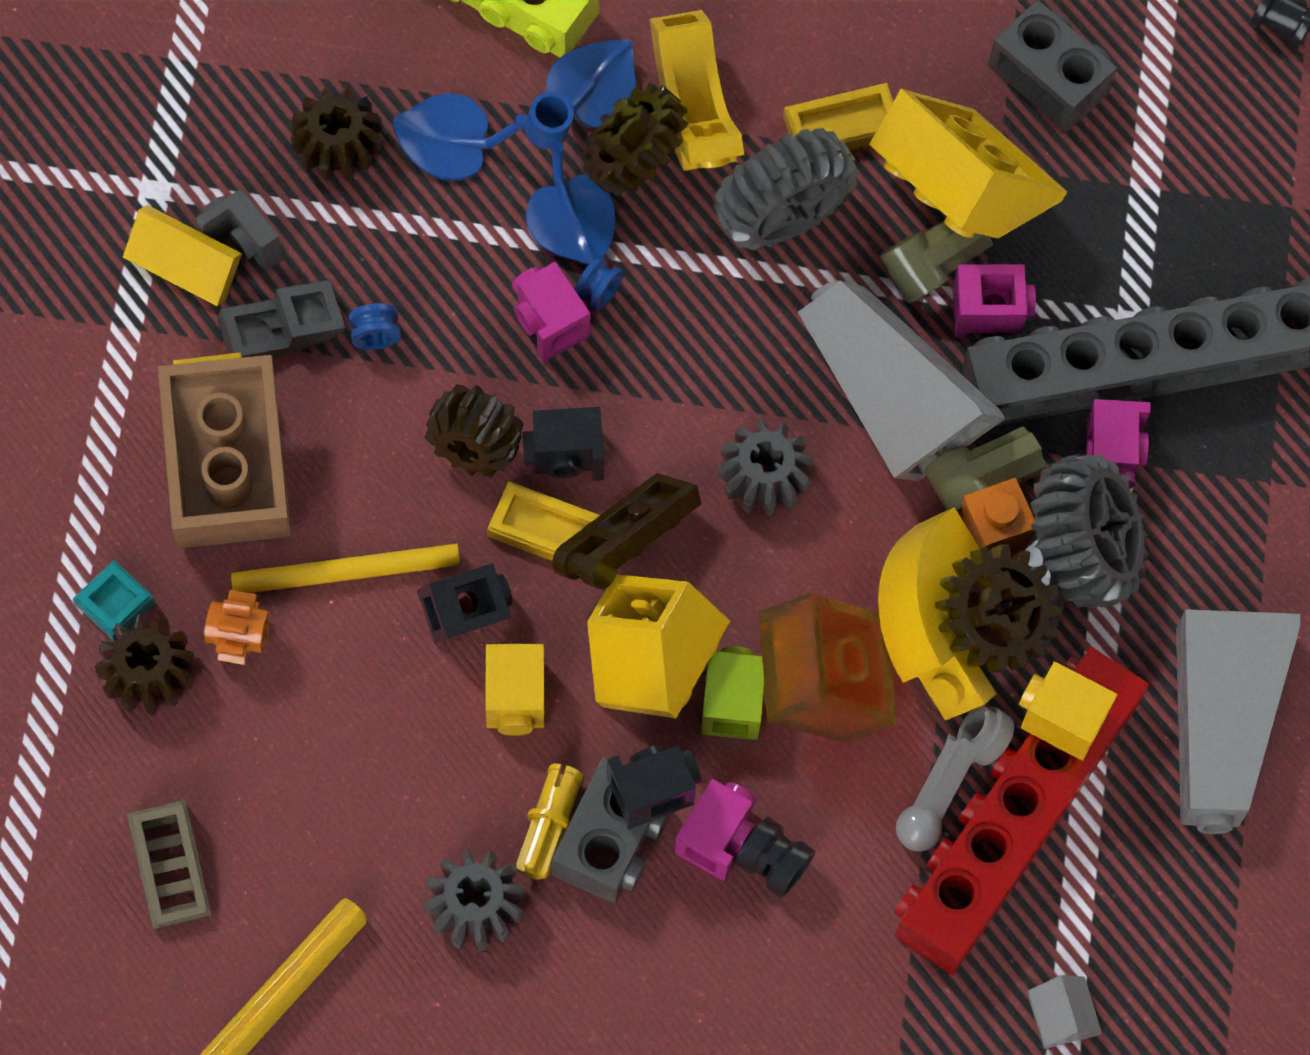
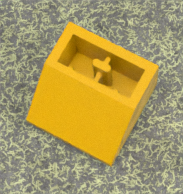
[587,574,730,718]

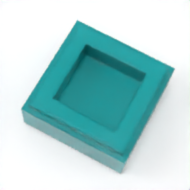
[73,560,156,642]

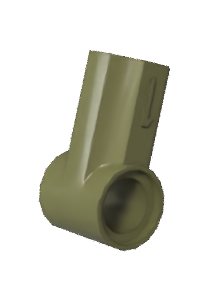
[880,219,993,303]
[925,427,1046,513]

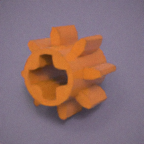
[204,590,271,665]

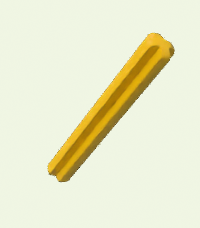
[200,898,367,1055]

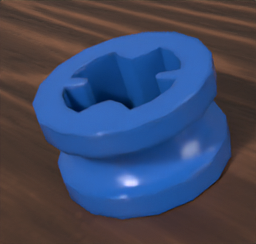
[574,256,624,312]
[348,303,401,350]

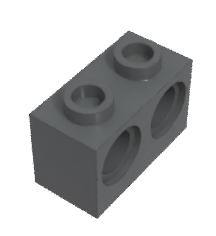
[988,0,1117,133]
[552,757,670,905]

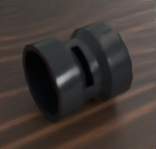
[734,816,816,898]

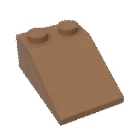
[157,355,291,549]

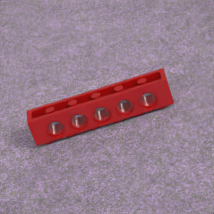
[894,646,1149,976]

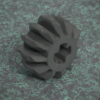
[717,418,814,517]
[424,849,525,951]

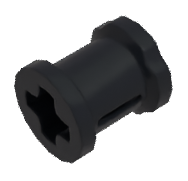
[1250,0,1310,50]

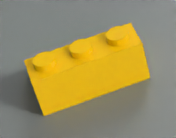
[869,89,1067,239]

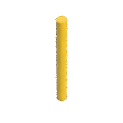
[231,543,460,593]

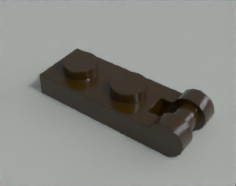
[552,473,702,589]

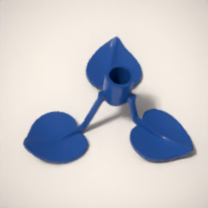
[393,40,637,266]

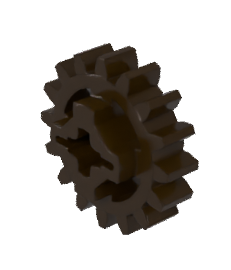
[583,83,688,196]
[935,544,1062,672]

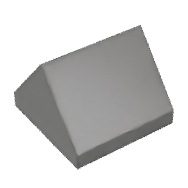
[1027,975,1102,1049]

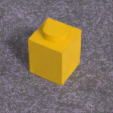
[486,644,544,736]
[1019,661,1117,761]

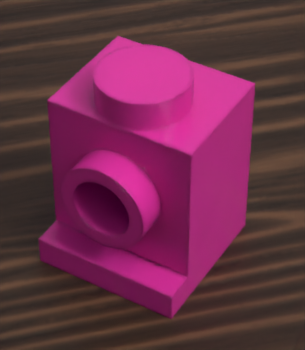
[512,262,590,362]
[952,264,1036,338]
[1086,399,1150,489]
[674,779,757,882]

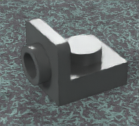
[196,188,283,272]

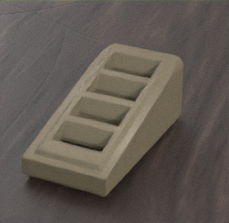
[127,800,211,929]

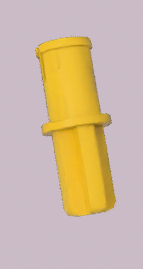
[516,763,585,880]

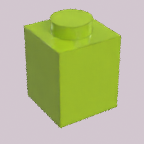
[700,646,767,740]

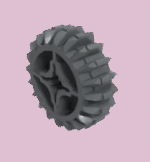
[713,128,860,250]
[1031,454,1149,608]

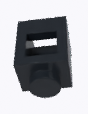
[522,407,604,481]
[417,563,513,643]
[607,745,702,830]

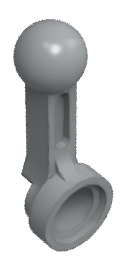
[896,706,1014,852]

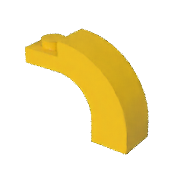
[649,10,744,171]
[878,507,996,721]

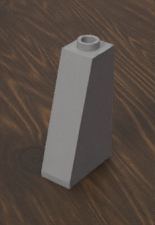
[798,280,1005,482]
[1176,609,1301,834]

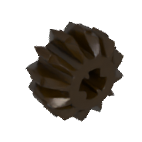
[291,86,383,181]
[424,384,524,477]
[95,614,196,716]

